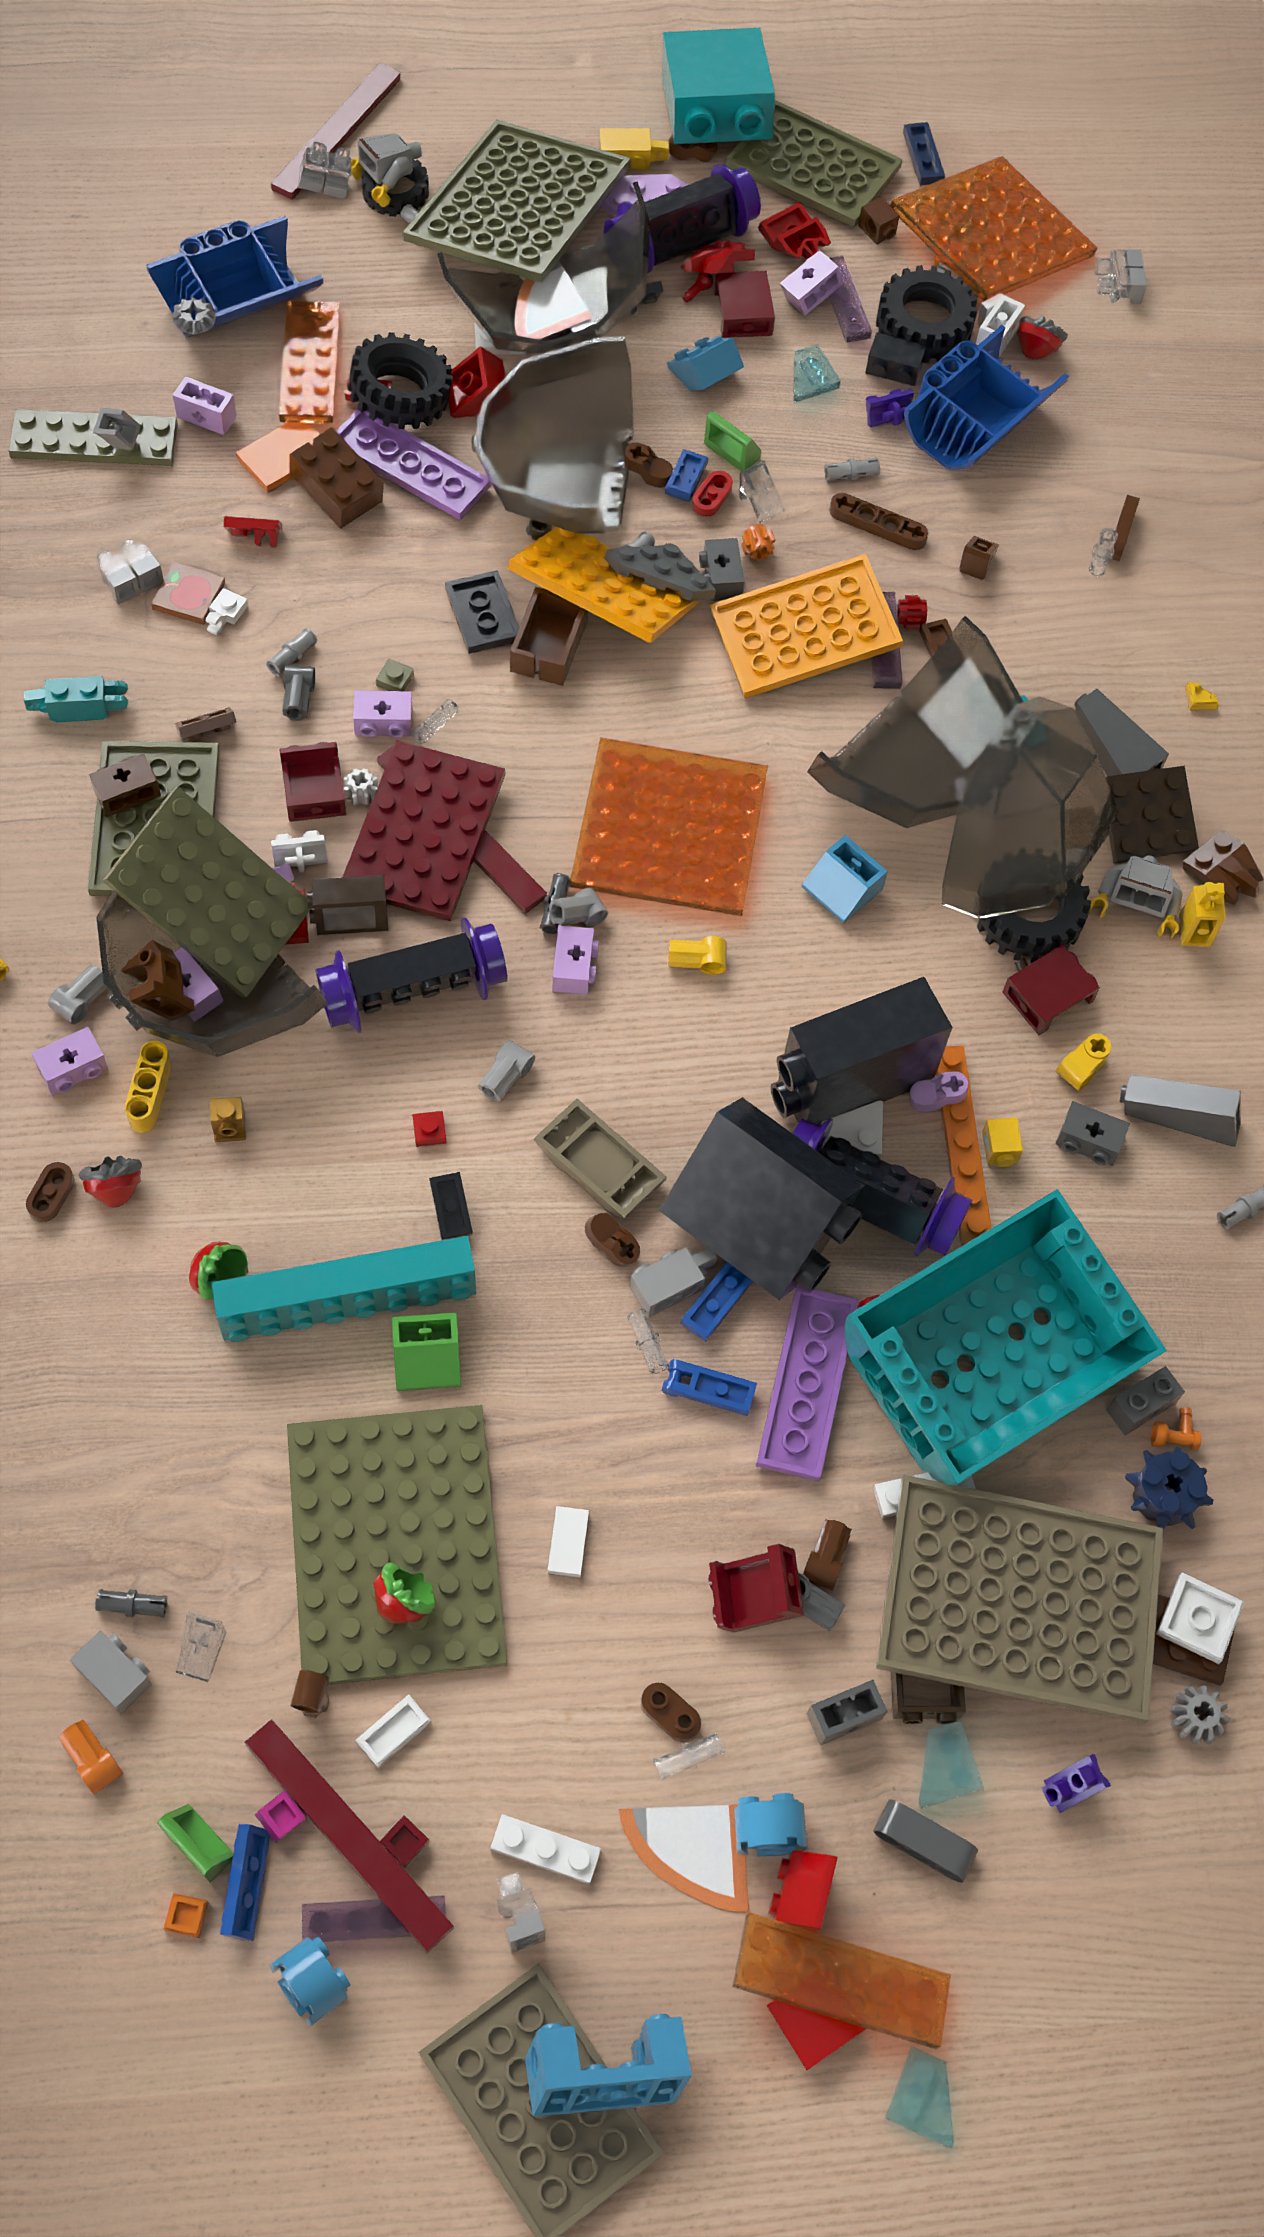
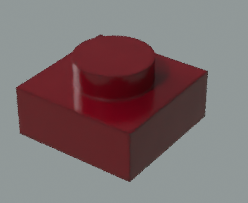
[380,1815,430,1868]

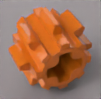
[741,524,776,561]

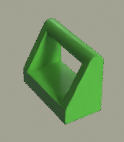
[704,411,762,473]
[157,1804,234,1883]

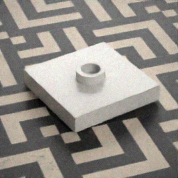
[1156,1572,1244,1664]

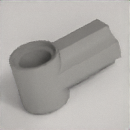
[548,888,608,927]
[48,965,111,1024]
[479,1040,535,1102]

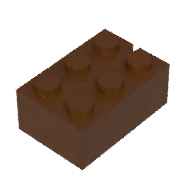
[289,427,384,529]
[510,586,588,686]

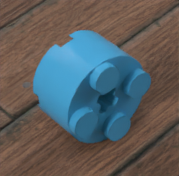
[734,1793,808,1856]
[270,1936,350,2027]

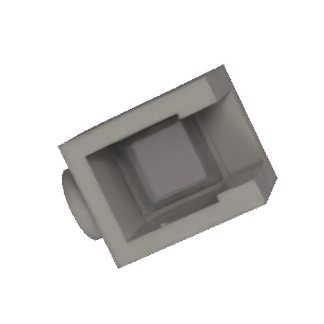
[93,408,141,450]

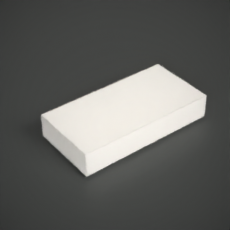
[547,1506,589,1578]
[356,1695,431,1768]

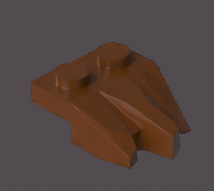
[1183,830,1264,905]

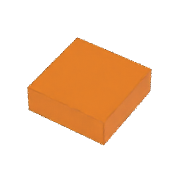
[163,1893,209,1938]

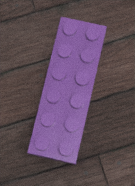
[337,409,491,520]
[756,1285,858,1482]

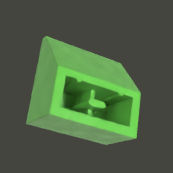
[392,1312,461,1391]

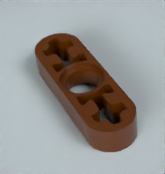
[1107,494,1140,562]

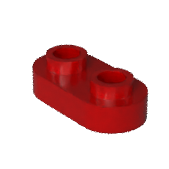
[692,470,733,517]

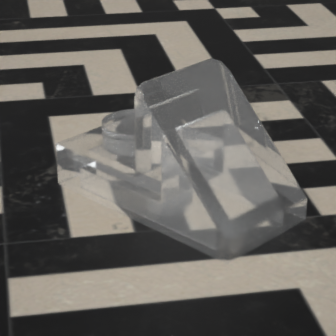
[739,460,786,523]

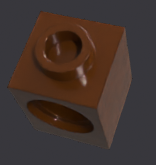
[858,197,900,245]

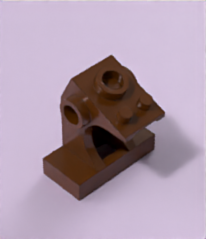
[121,940,195,1021]

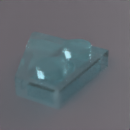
[793,344,841,403]
[918,1720,984,1809]
[885,2046,954,2149]

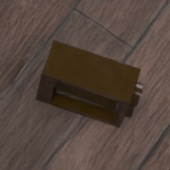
[307,875,388,935]
[891,1672,966,1724]

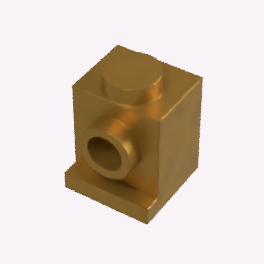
[210,1097,246,1142]

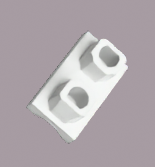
[271,830,327,873]

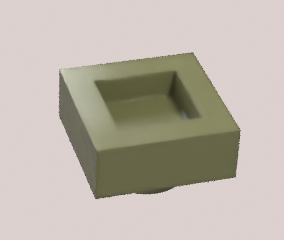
[376,659,414,691]

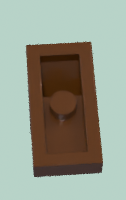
[959,536,999,580]

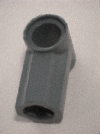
[282,665,315,721]
[798,1573,845,1631]

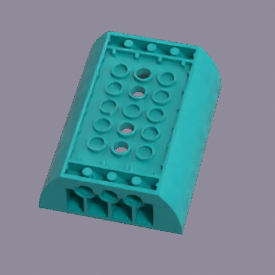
[845,1189,1167,1485]

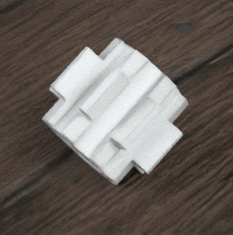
[343,768,378,806]

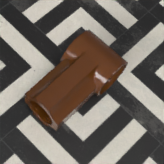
[803,1519,852,1591]
[290,1670,330,1718]

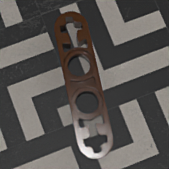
[829,493,929,550]

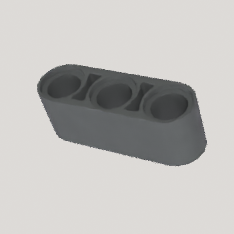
[873,1799,978,1883]

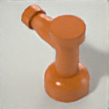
[1151,1407,1201,1451]

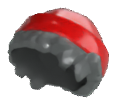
[1016,316,1068,360]
[79,1156,142,1208]

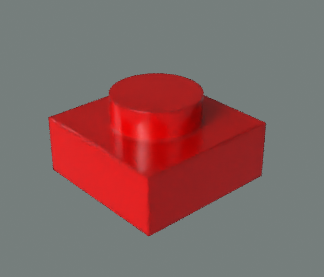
[412,1111,447,1147]

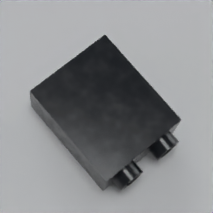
[770,976,953,1126]
[659,1097,864,1300]

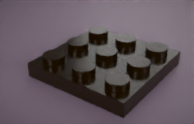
[1099,765,1199,863]

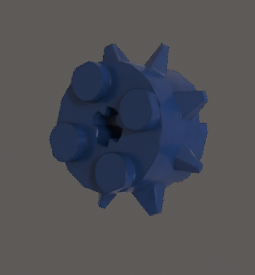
[1125,1447,1214,1530]

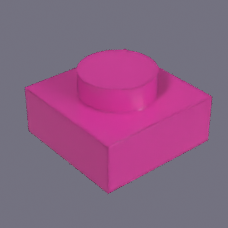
[255,1790,306,1842]

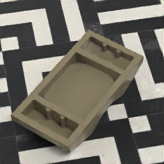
[534,1099,667,1220]

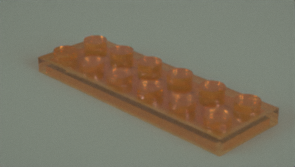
[279,301,340,423]
[732,1912,951,2049]

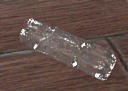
[413,699,459,744]

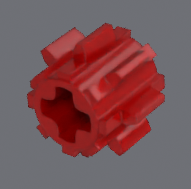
[897,595,928,629]

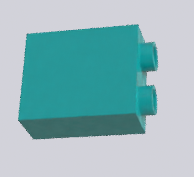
[662,27,775,144]

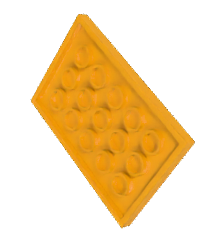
[507,523,699,643]
[709,554,903,699]

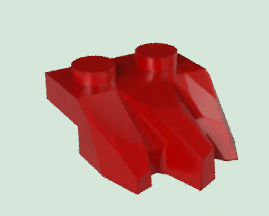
[758,202,831,259]
[681,240,755,274]

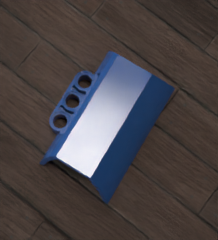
[146,215,324,338]
[904,325,1069,470]

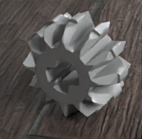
[1170,1685,1230,1744]

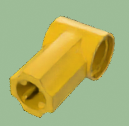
[668,936,727,975]

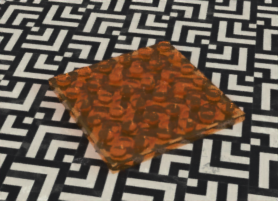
[890,156,1098,302]
[570,737,768,916]

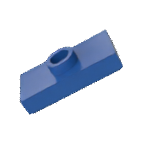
[665,449,708,502]

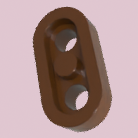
[26,1162,75,1222]
[641,1683,701,1743]

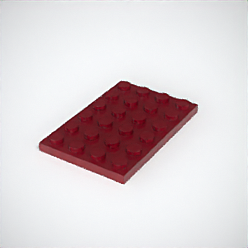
[342,740,506,921]

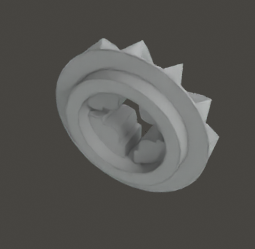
[172,296,216,334]

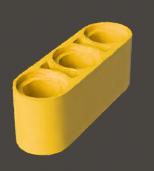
[125,1041,172,1133]

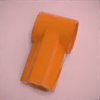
[58,1719,124,1795]

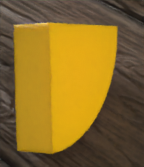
[1185,682,1219,710]

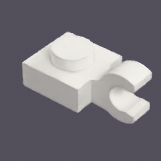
[205,588,248,635]

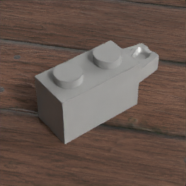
[630,1248,717,1318]

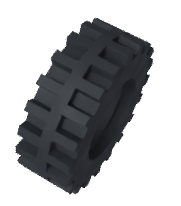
[876,265,978,364]
[348,332,453,429]
[974,848,1091,963]

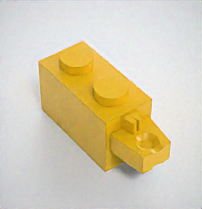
[599,128,669,170]
[1179,882,1226,947]

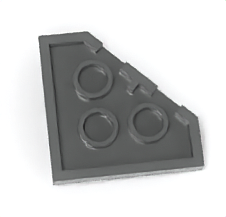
[604,543,716,601]

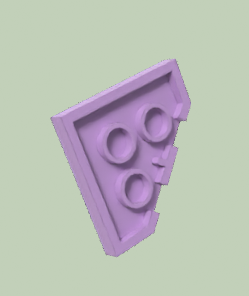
[600,174,687,217]

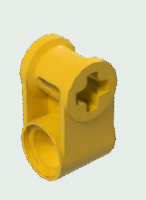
[1055,1033,1112,1091]

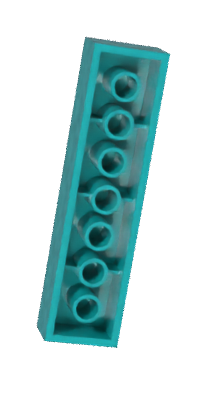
[211,1236,476,1342]

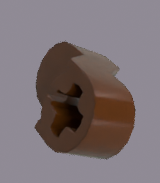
[668,134,718,163]
[623,443,673,488]
[585,1213,640,1266]

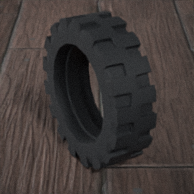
[361,159,429,217]

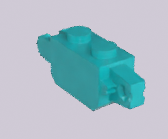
[24,676,128,723]

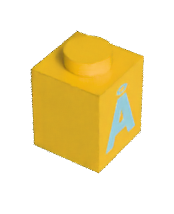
[982,1117,1023,1167]

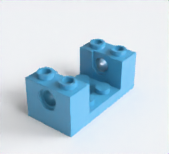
[525,2014,692,2117]

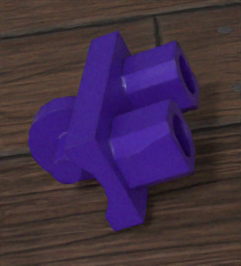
[866,389,914,427]
[1042,1754,1111,1813]

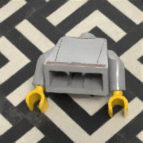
[348,133,422,207]
[1089,856,1182,939]

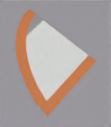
[515,261,592,346]
[619,1804,749,1912]

